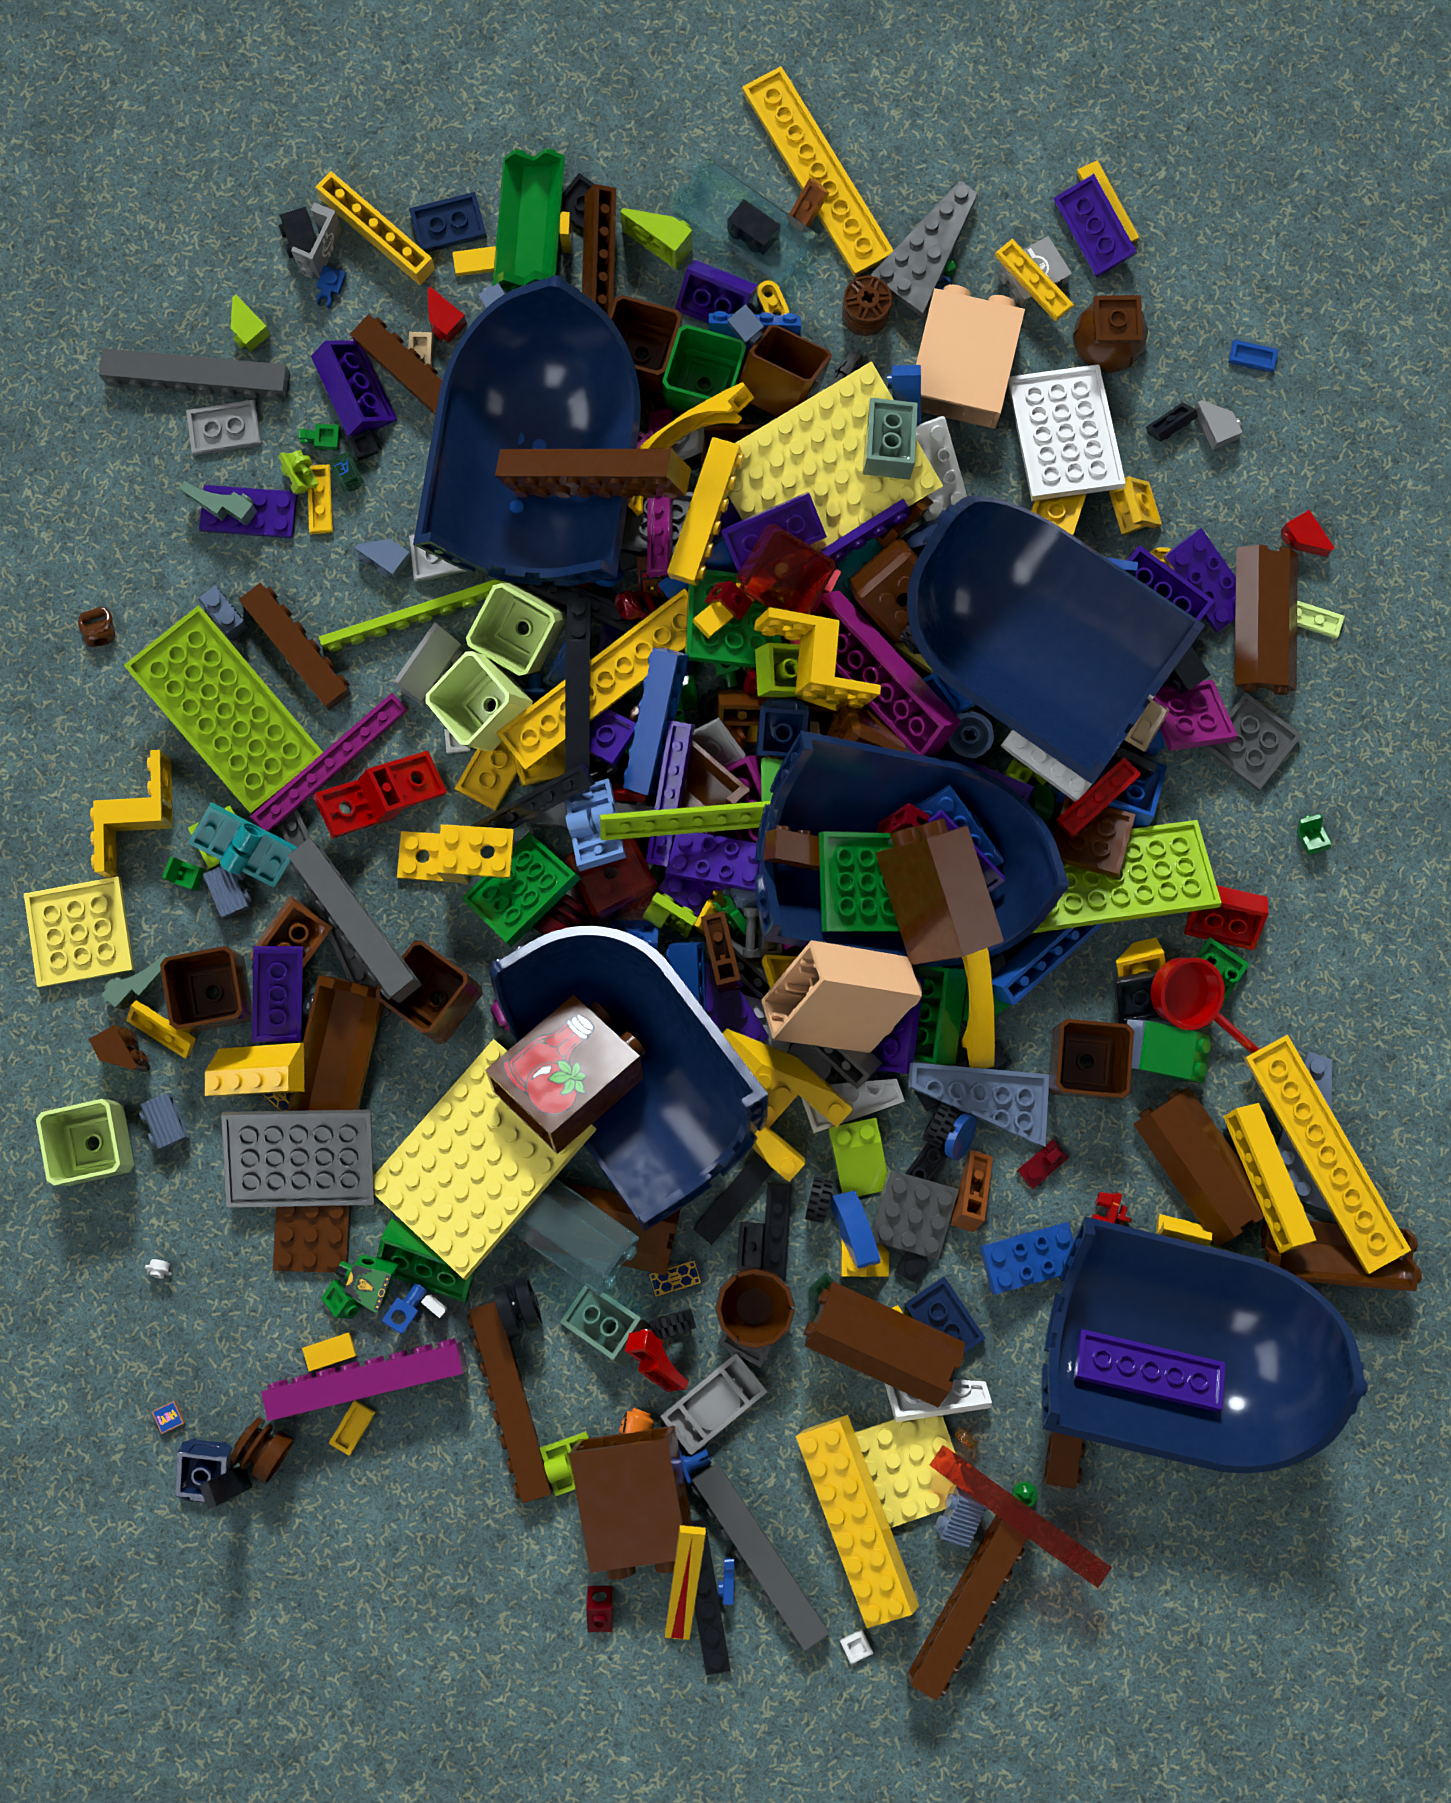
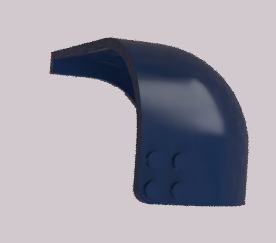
[413,276,641,587]
[907,495,1205,785]
[755,731,1069,967]
[489,926,768,1231]
[1041,1216,1368,1473]

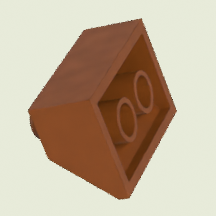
[249,895,332,968]

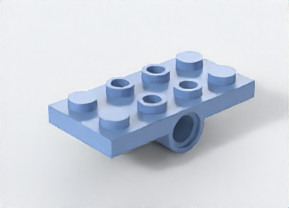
[565,778,626,871]

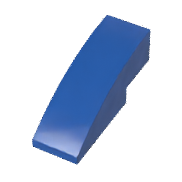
[831,1191,880,1269]

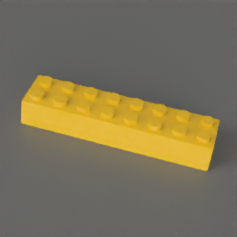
[796,1415,919,1628]

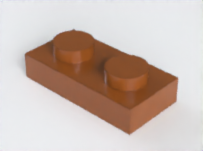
[787,178,830,232]

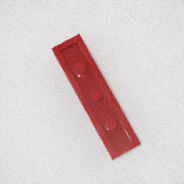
[1055,757,1141,839]

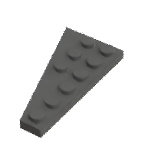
[870,181,977,318]

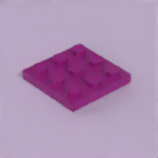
[1152,680,1238,751]

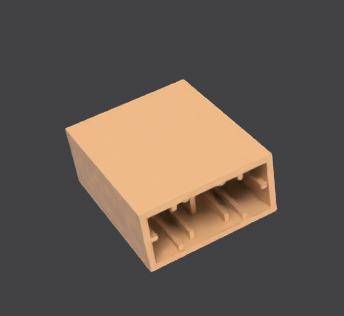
[916,285,1025,429]
[761,940,922,1053]

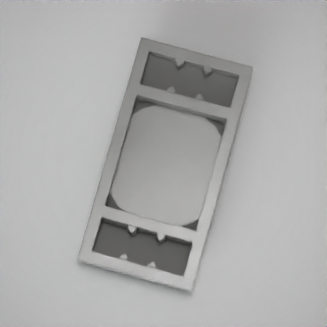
[660,1353,767,1455]

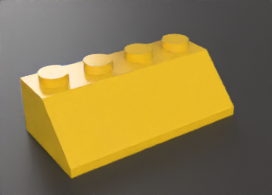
[205,1043,304,1097]

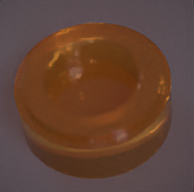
[954,1426,979,1449]

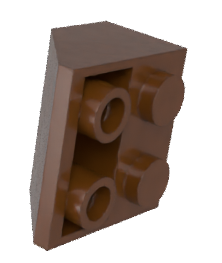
[88,1025,149,1072]

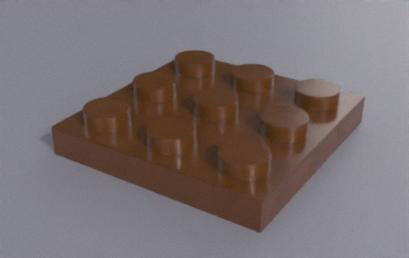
[1053,795,1136,879]
[272,1205,351,1273]

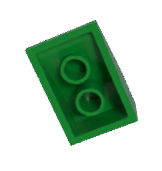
[1139,1021,1211,1083]

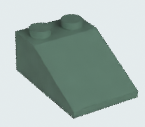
[863,398,918,480]
[560,1281,650,1367]

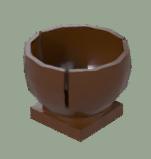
[1073,295,1148,373]
[715,1267,796,1349]

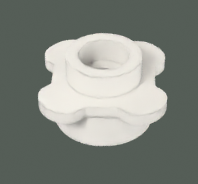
[145,1259,172,1279]

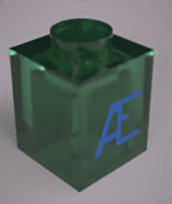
[328,451,364,492]

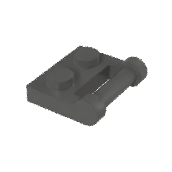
[743,908,782,958]

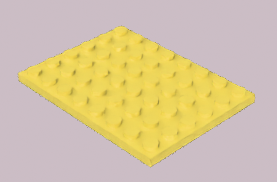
[728,361,943,581]
[374,1039,597,1280]

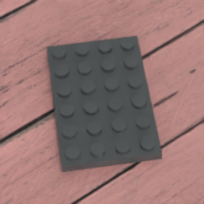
[221,1110,375,1208]

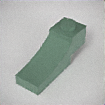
[179,481,257,526]
[101,953,170,1009]

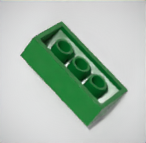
[913,965,967,1065]
[377,1218,478,1303]

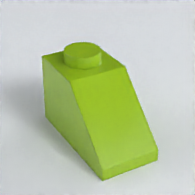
[230,294,271,352]

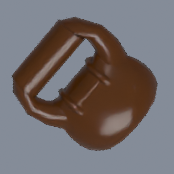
[78,606,115,647]

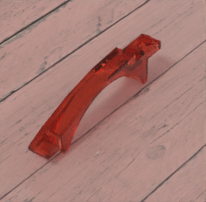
[929,1445,1112,1588]

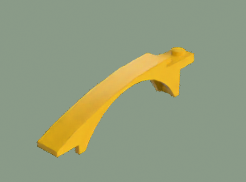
[628,382,755,516]
[961,948,995,1069]

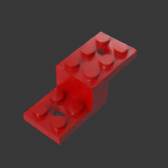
[313,750,447,839]

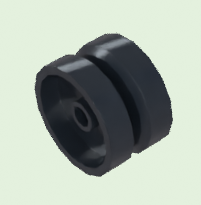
[493,1276,543,1339]

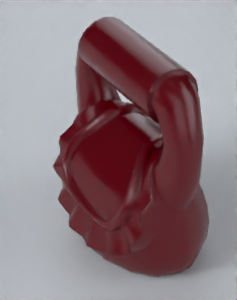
[615,590,657,620]

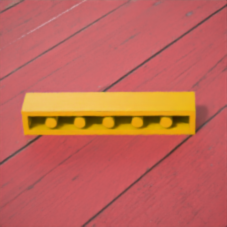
[315,171,435,285]
[667,437,744,586]
[1223,1103,1316,1253]

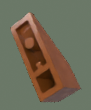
[951,1150,993,1232]

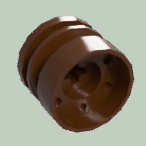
[842,275,892,336]
[229,1417,295,1485]

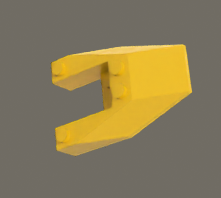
[722,1028,853,1182]

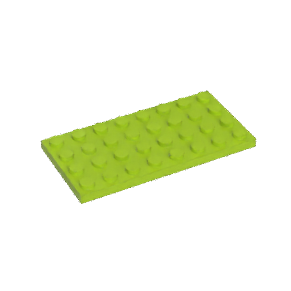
[123,605,323,814]
[1032,820,1221,933]

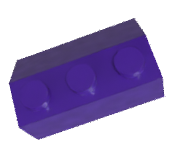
[675,260,758,323]

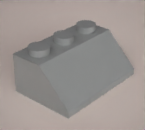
[394,622,464,706]

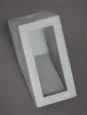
[1195,400,1243,450]

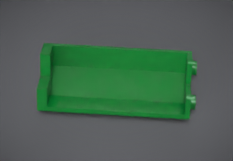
[492,148,565,292]

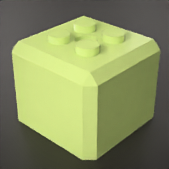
[466,583,567,676]
[426,651,533,751]
[36,1099,134,1186]

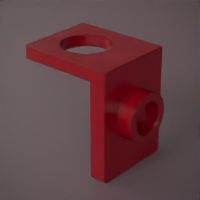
[704,581,753,620]
[586,1585,612,1632]

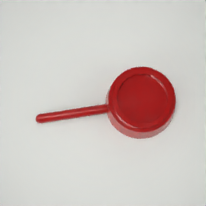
[1151,958,1260,1054]

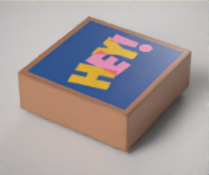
[152,1400,186,1434]

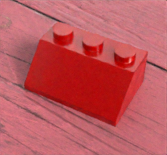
[1184,885,1269,951]

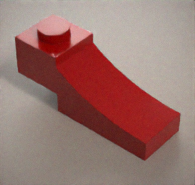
[625,1329,688,1392]

